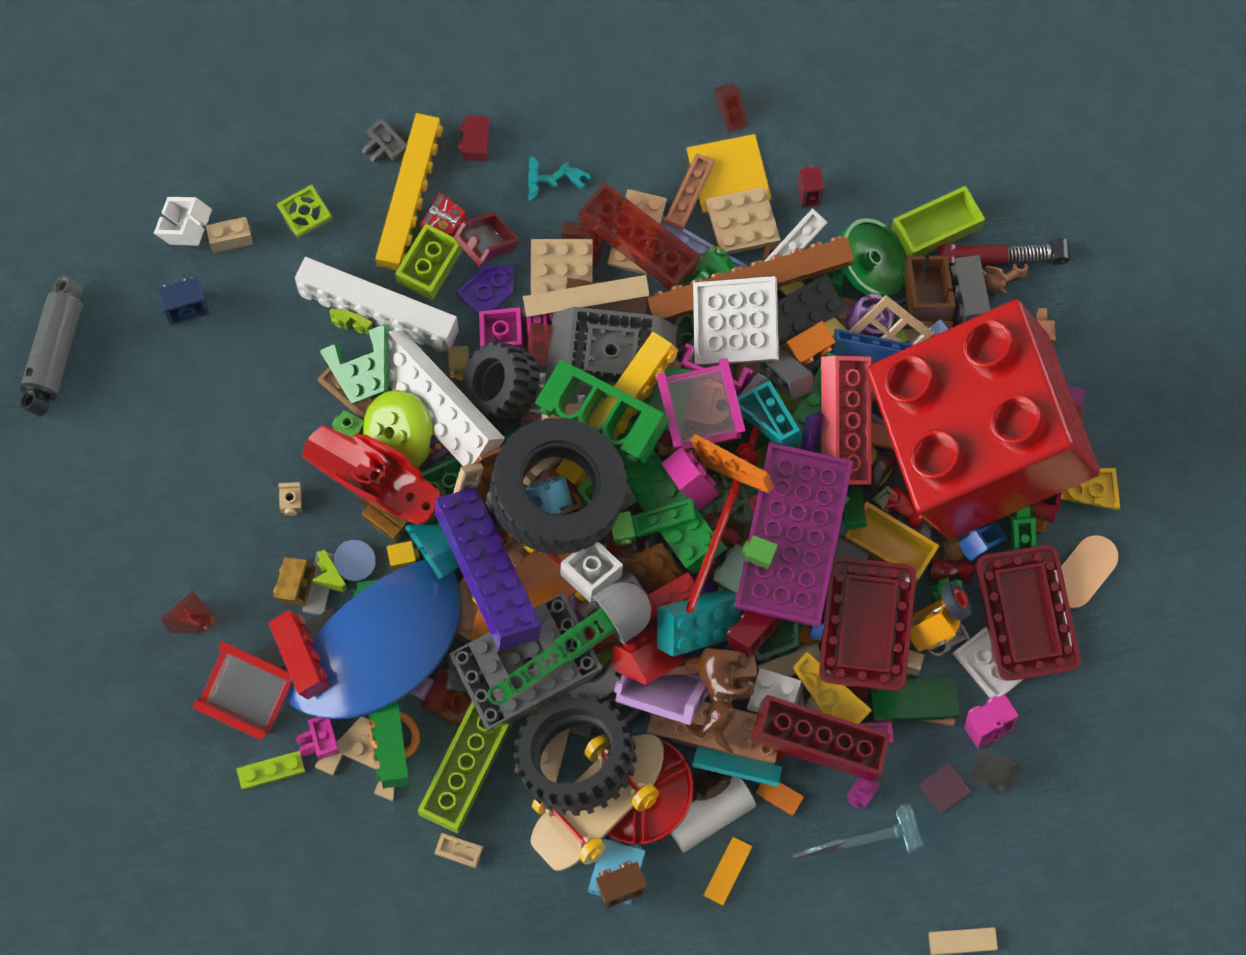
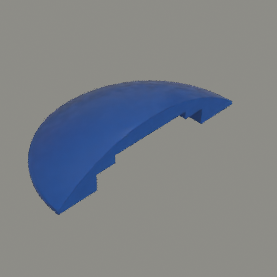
[284,560,462,719]

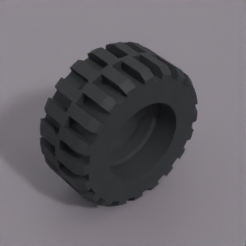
[461,341,540,424]

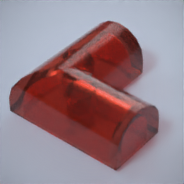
[561,221,605,267]

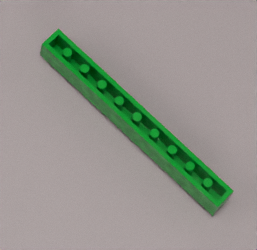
[353,580,409,789]

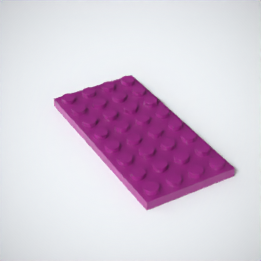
[734,442,853,627]

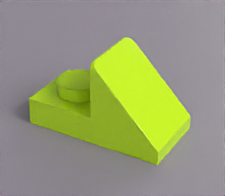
[313,549,347,592]

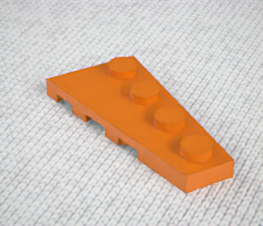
[690,434,774,493]

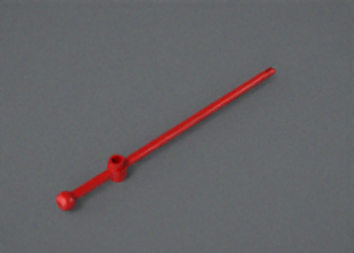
[686,427,761,613]

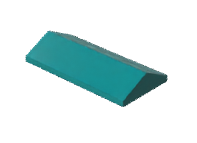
[692,746,782,787]

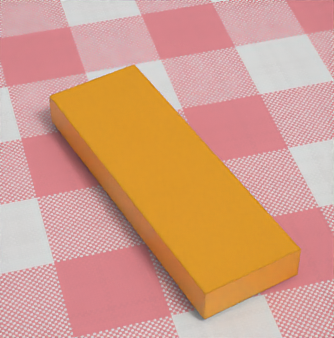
[703,837,752,906]

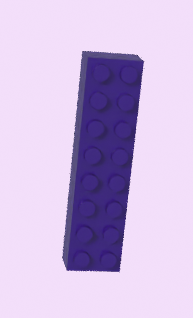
[434,487,542,651]

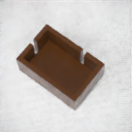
[903,256,955,321]

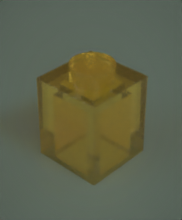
[448,346,470,379]

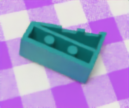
[737,380,803,447]

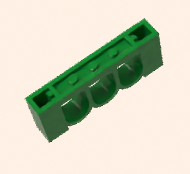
[535,359,670,464]

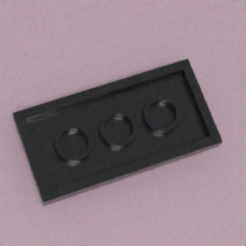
[777,274,846,347]

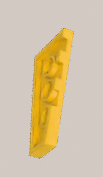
[1061,468,1120,510]
[792,652,871,724]

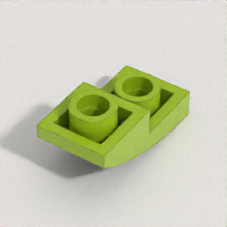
[329,309,373,336]

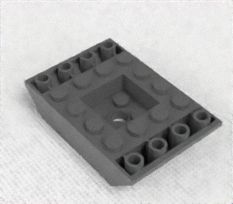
[544,307,677,402]
[449,592,603,731]

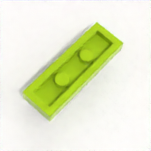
[236,751,306,791]

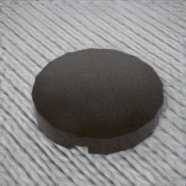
[693,770,731,801]

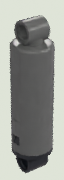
[20,276,83,417]

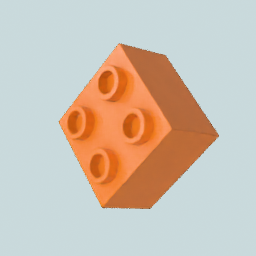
[782,321,835,368]

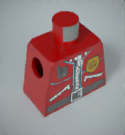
[421,193,469,237]

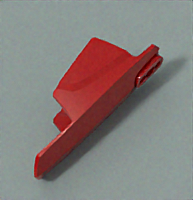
[302,425,441,525]

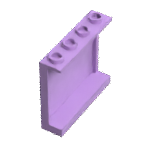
[614,674,709,725]

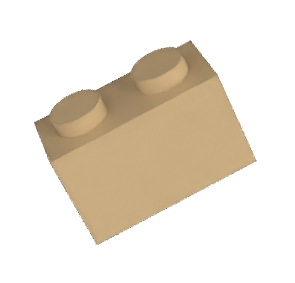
[206,217,253,253]

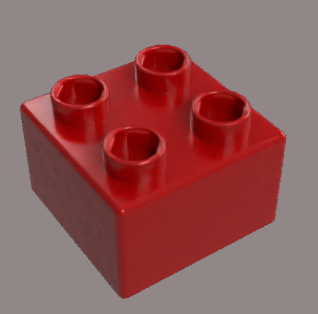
[867,300,1100,539]

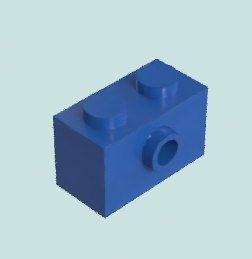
[958,521,1008,561]

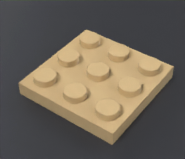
[706,187,780,255]
[531,239,593,295]

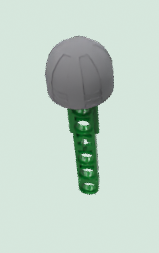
[487,583,651,705]

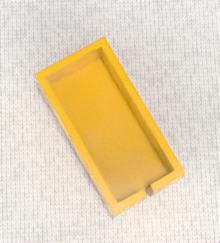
[844,502,940,586]

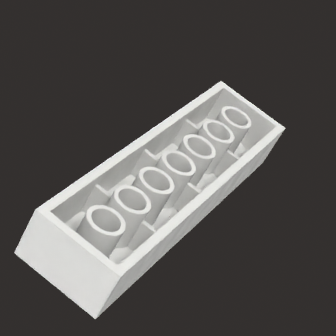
[295,257,459,353]
[386,330,505,466]

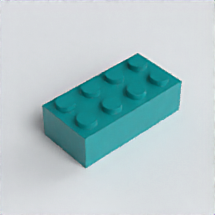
[657,589,741,656]

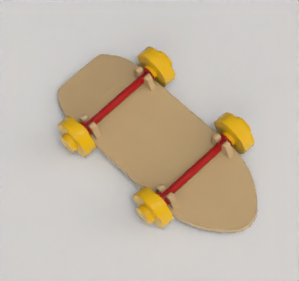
[531,734,664,871]

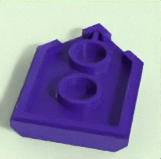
[455,265,514,317]

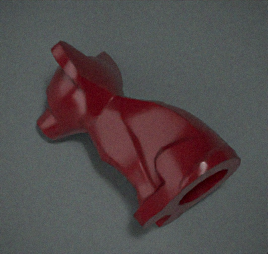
[930,555,975,585]

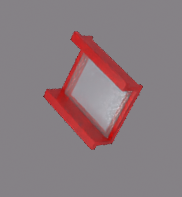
[192,641,292,740]

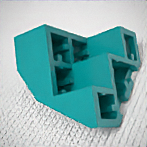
[405,525,459,580]

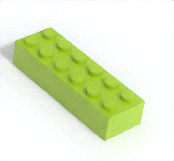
[418,701,513,834]

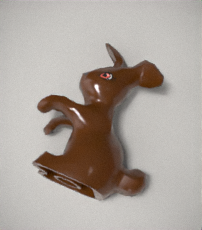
[685,649,755,753]

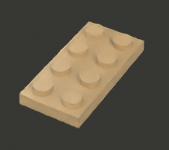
[608,189,667,275]

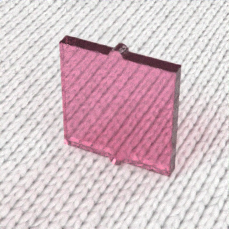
[919,763,971,814]

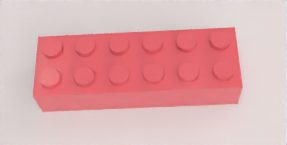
[821,356,871,484]

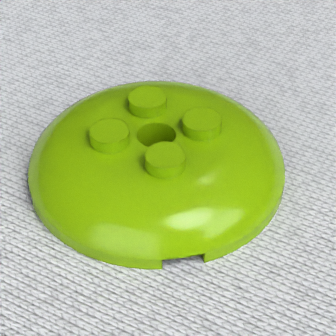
[362,390,433,468]

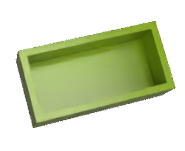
[891,186,985,256]

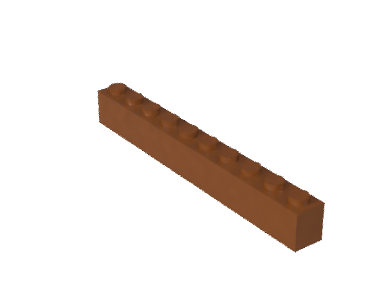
[647,236,855,321]

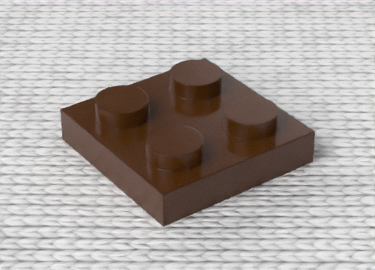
[625,543,685,594]

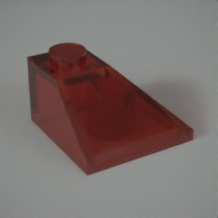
[160,591,216,634]

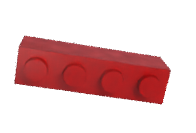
[269,610,329,700]

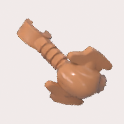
[982,263,1028,294]

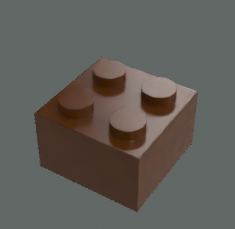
[596,861,647,910]

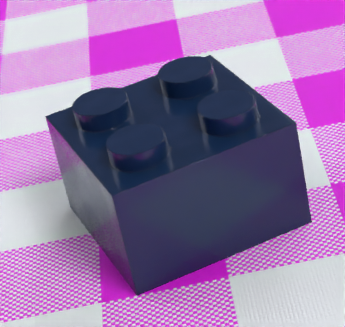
[158,277,210,325]

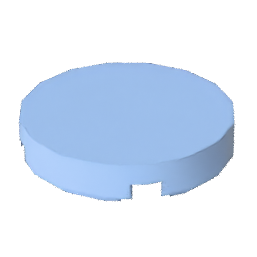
[333,540,376,582]

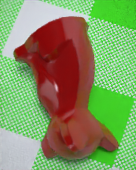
[885,486,925,530]

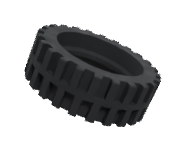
[514,693,637,816]

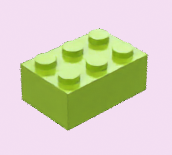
[395,224,463,301]

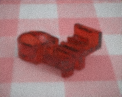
[705,510,742,546]

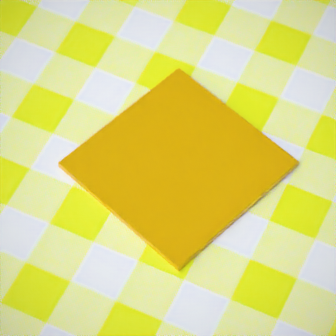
[686,134,772,214]

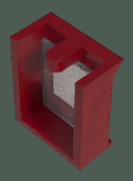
[453,211,520,266]

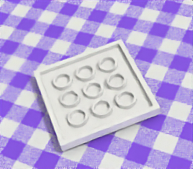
[693,276,779,366]

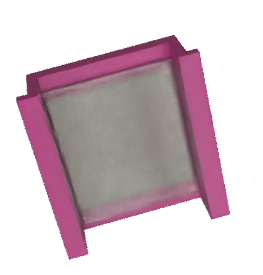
[656,358,745,451]

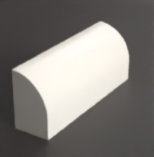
[671,776,756,853]

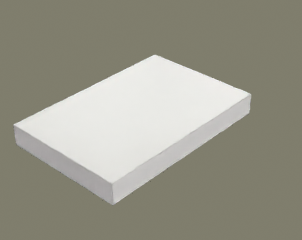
[953,627,1024,698]

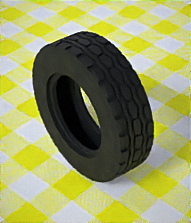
[490,417,627,554]

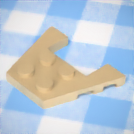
[315,716,395,801]

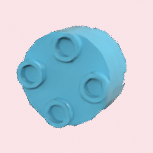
[525,475,574,514]

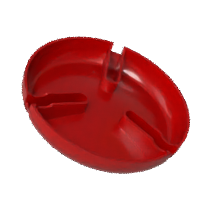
[607,739,694,845]

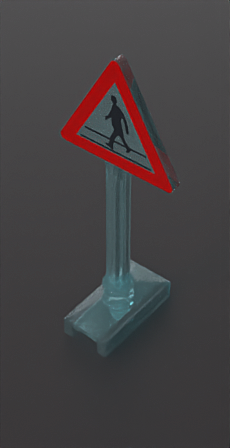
[792,804,923,859]

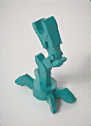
[528,156,591,201]

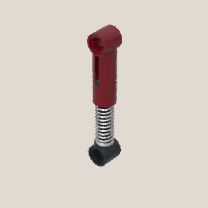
[937,238,1071,269]

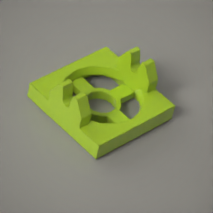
[277,185,333,239]

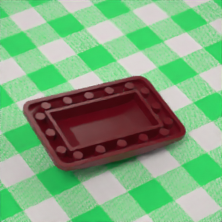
[976,545,1081,681]
[819,557,916,691]

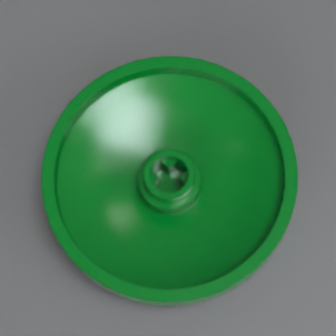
[841,218,906,297]

